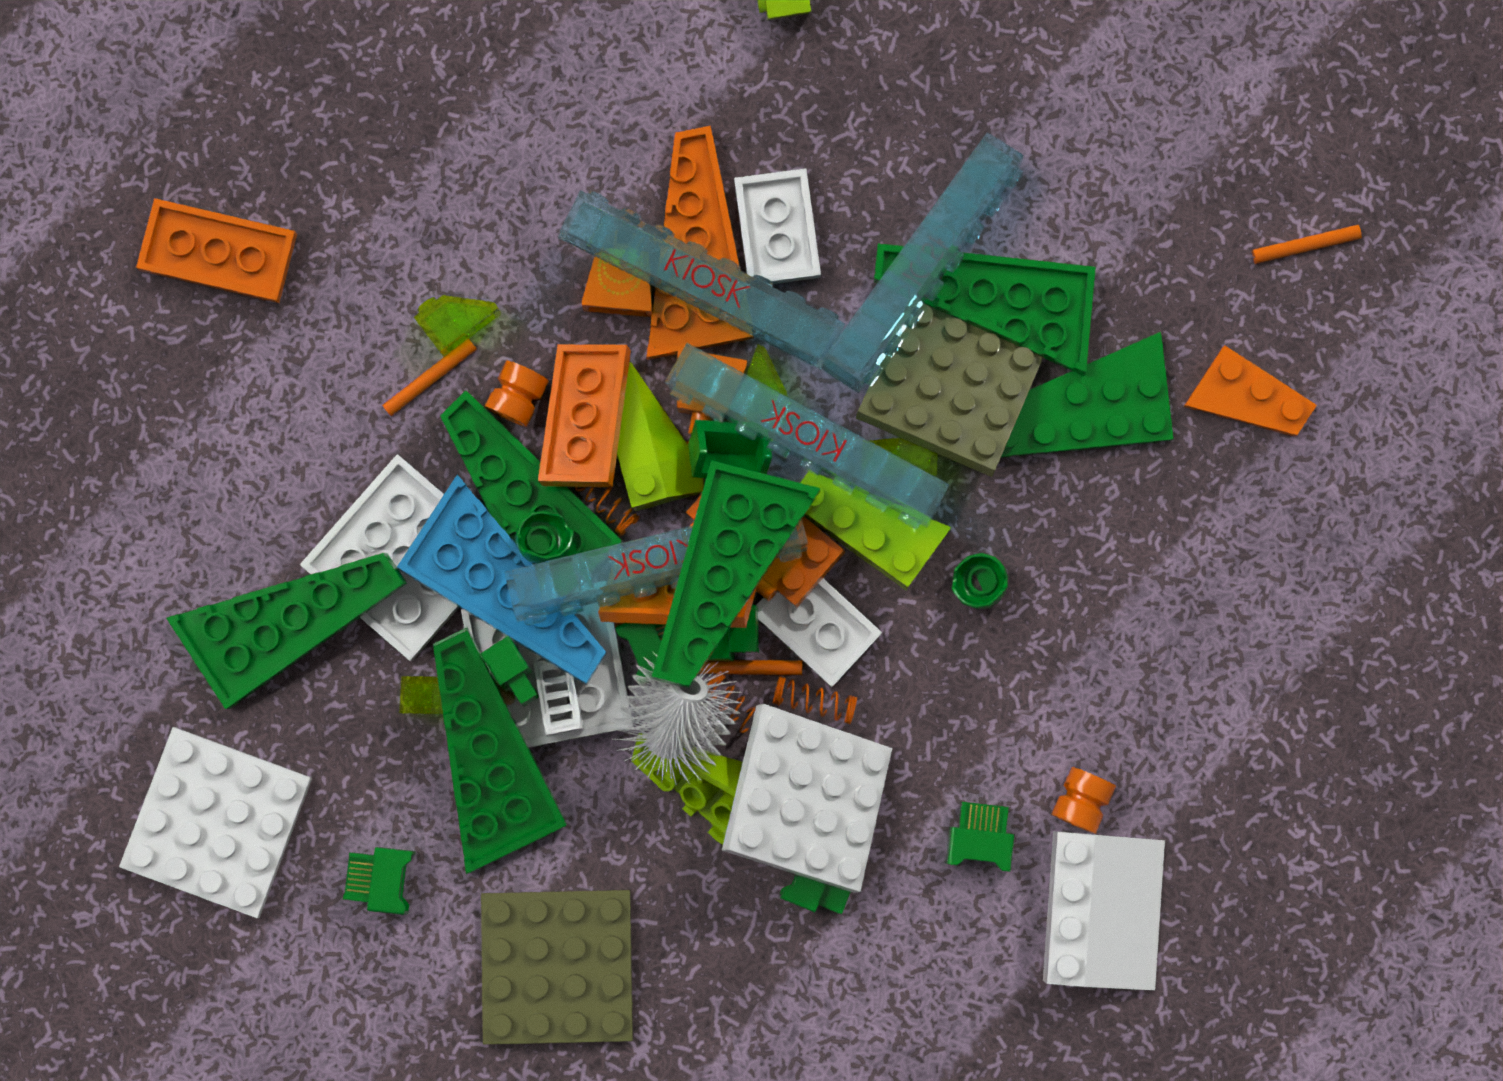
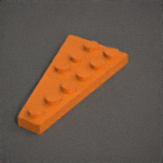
[646,126,754,360]

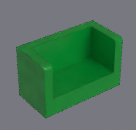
[688,420,772,478]

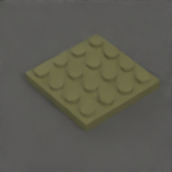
[855,298,1043,477]
[481,890,633,1045]

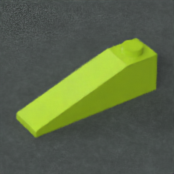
[617,362,704,512]
[631,732,747,859]

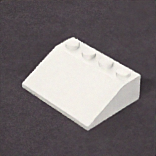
[1043,831,1165,990]

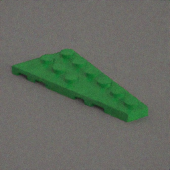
[874,243,1096,376]
[954,332,1174,462]
[440,390,623,602]
[652,460,821,688]
[166,553,408,709]
[433,627,567,874]

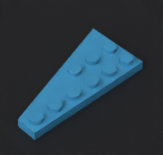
[397,474,607,685]

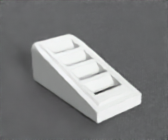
[533,660,584,736]

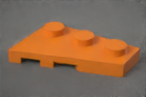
[1183,345,1317,437]

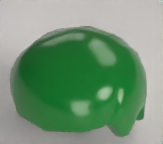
[515,511,574,566]
[952,553,1008,610]

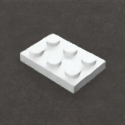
[734,168,821,287]
[756,578,882,687]

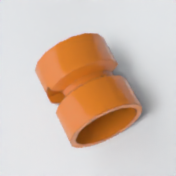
[484,360,549,427]
[1051,767,1116,834]

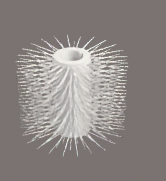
[611,651,742,784]

